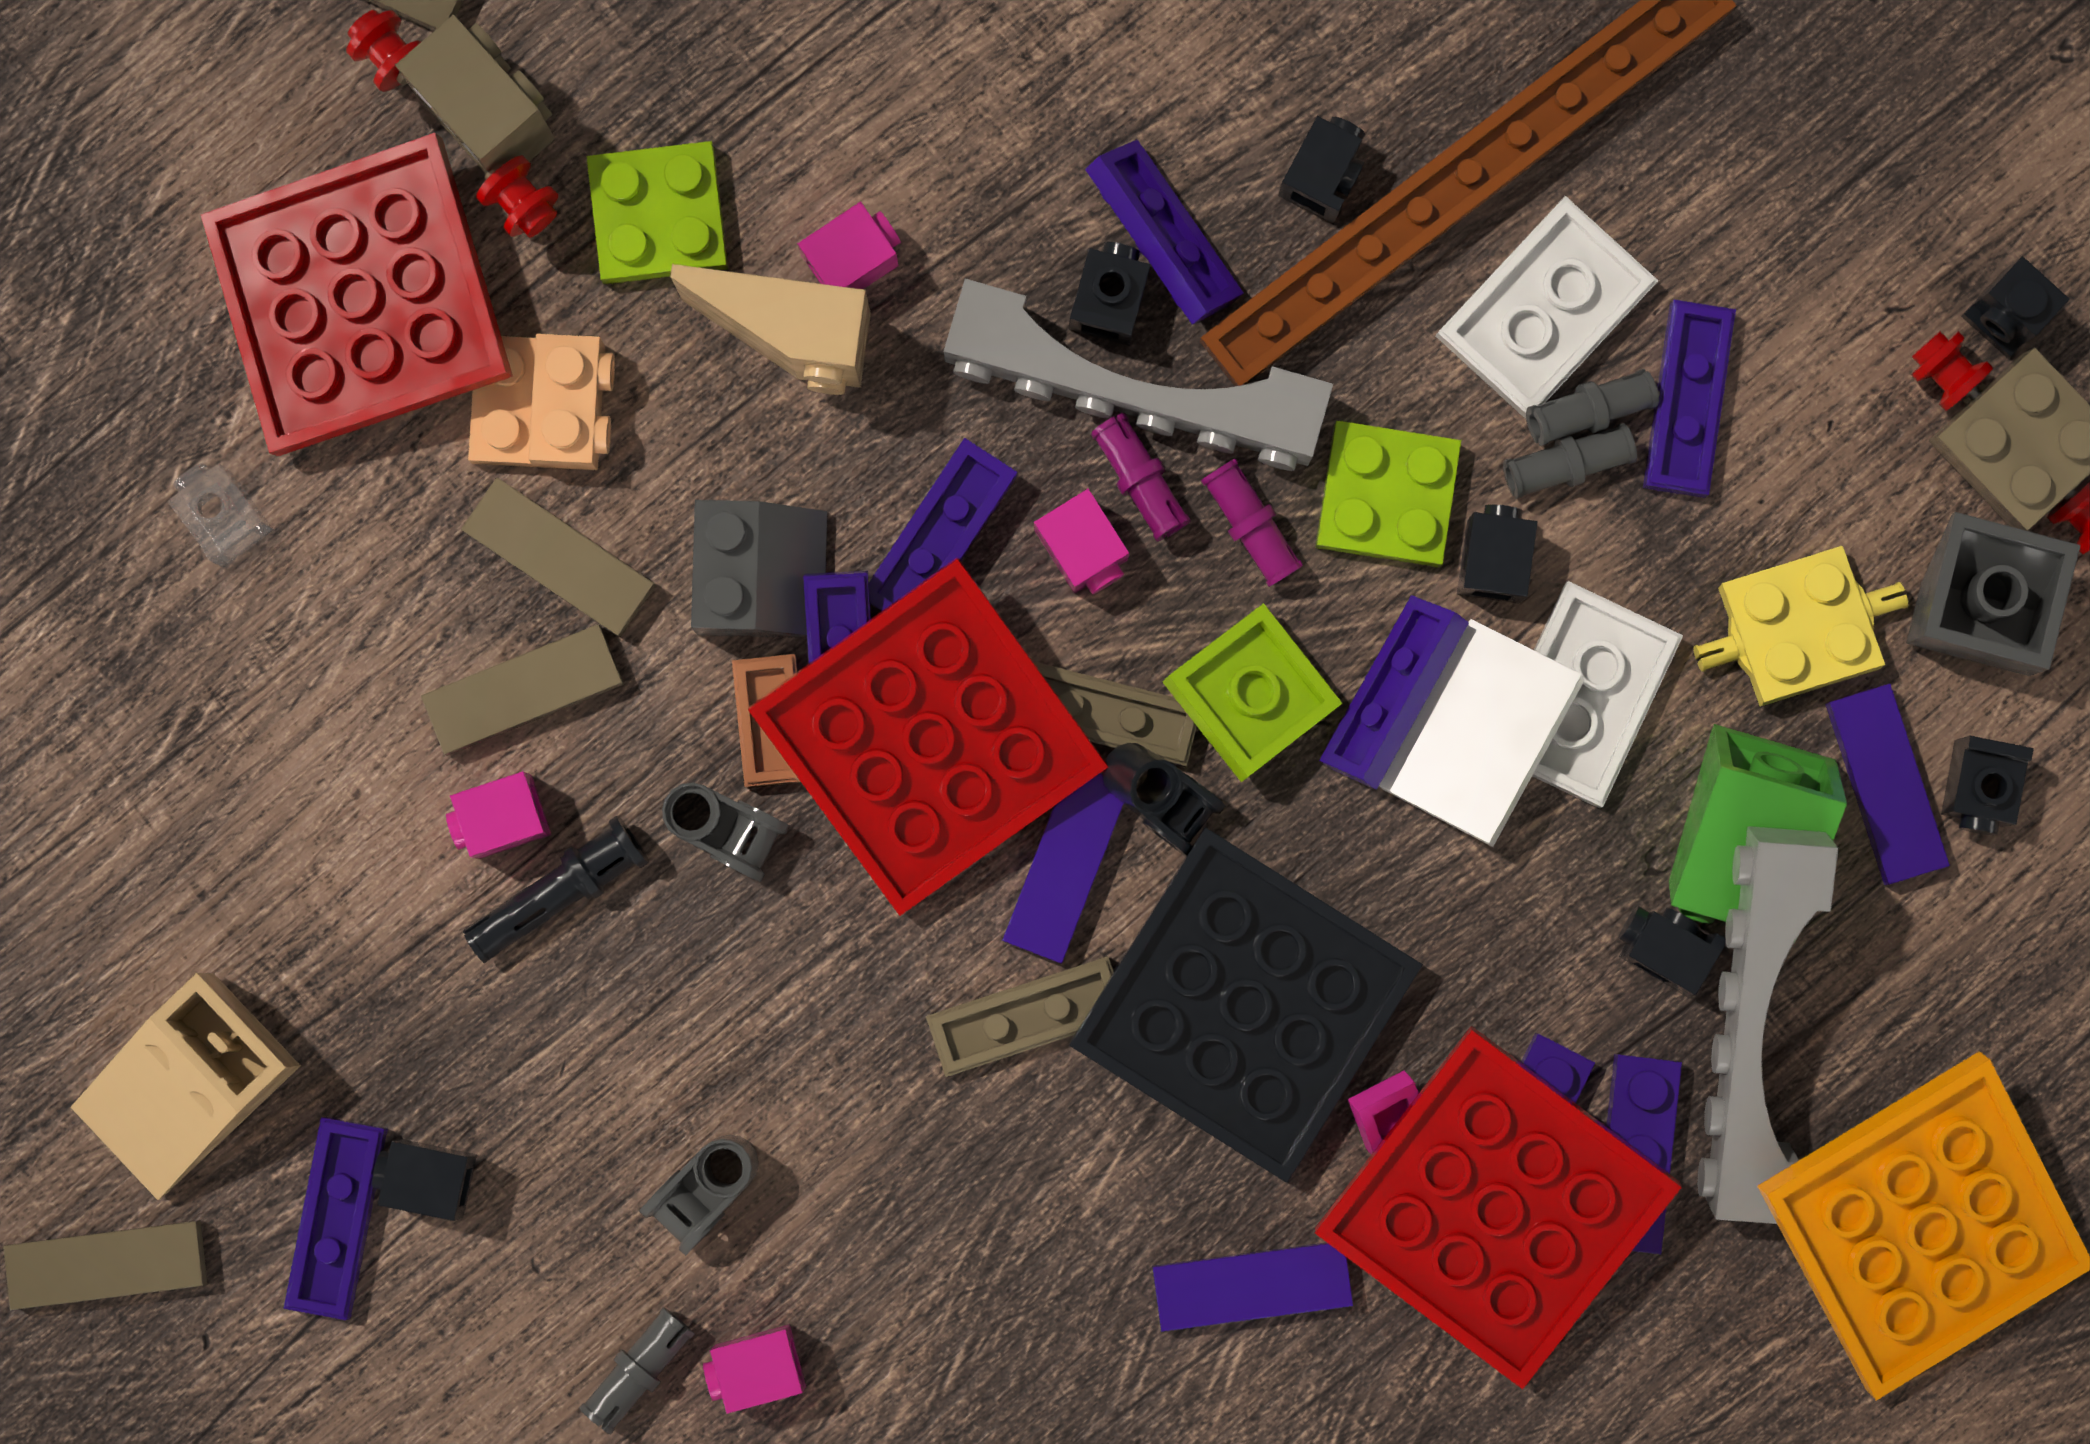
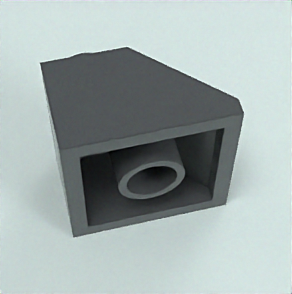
[691,500,828,638]
[1906,512,2081,676]

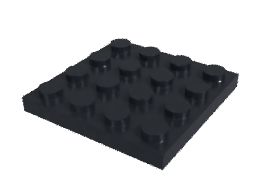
[1068,827,1423,1183]

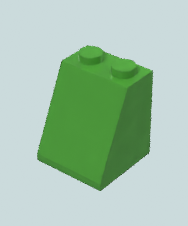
[1669,724,1847,942]

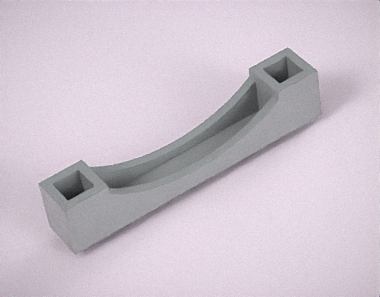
[944,279,1333,471]
[1697,826,1838,1224]

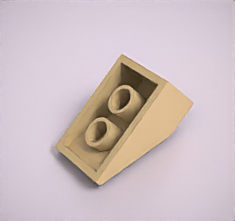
[670,264,871,395]

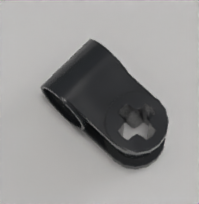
[1102,743,1226,856]

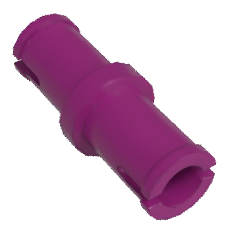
[1091,413,1191,542]
[1201,458,1303,587]

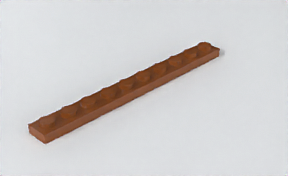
[1200,0,1737,386]

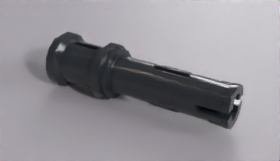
[463,816,649,963]

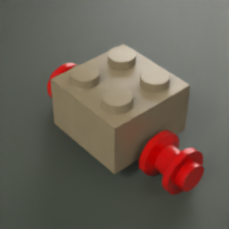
[346,10,558,238]
[1911,331,2090,554]

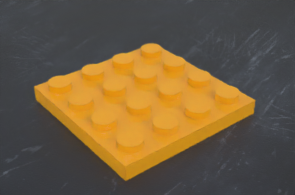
[1757,1051,2090,1401]

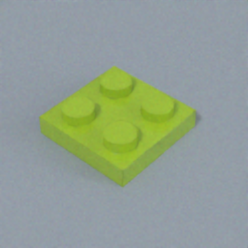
[586,141,728,284]
[1315,420,1462,568]
[1162,603,1342,782]

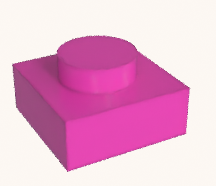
[1348,1070,1419,1155]

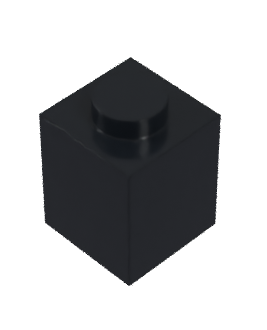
[1457,504,1538,604]
[372,1139,477,1221]

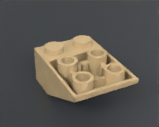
[71,973,301,1200]

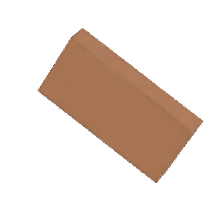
[732,654,801,788]

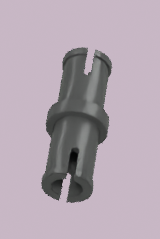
[1526,369,1659,446]
[1503,423,1637,499]
[579,1307,695,1435]

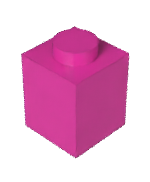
[797,201,901,290]
[1034,488,1129,595]
[446,771,551,859]
[703,1324,806,1414]

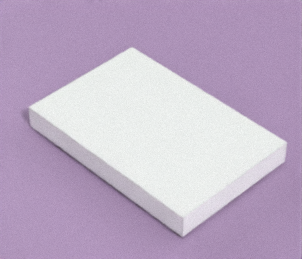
[1436,196,1658,419]
[1532,581,1683,808]
[1379,619,1585,847]

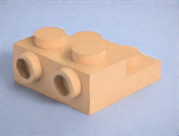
[468,334,615,470]

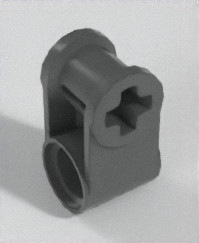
[662,783,790,882]
[639,1134,759,1256]

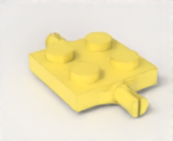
[1693,546,1908,707]

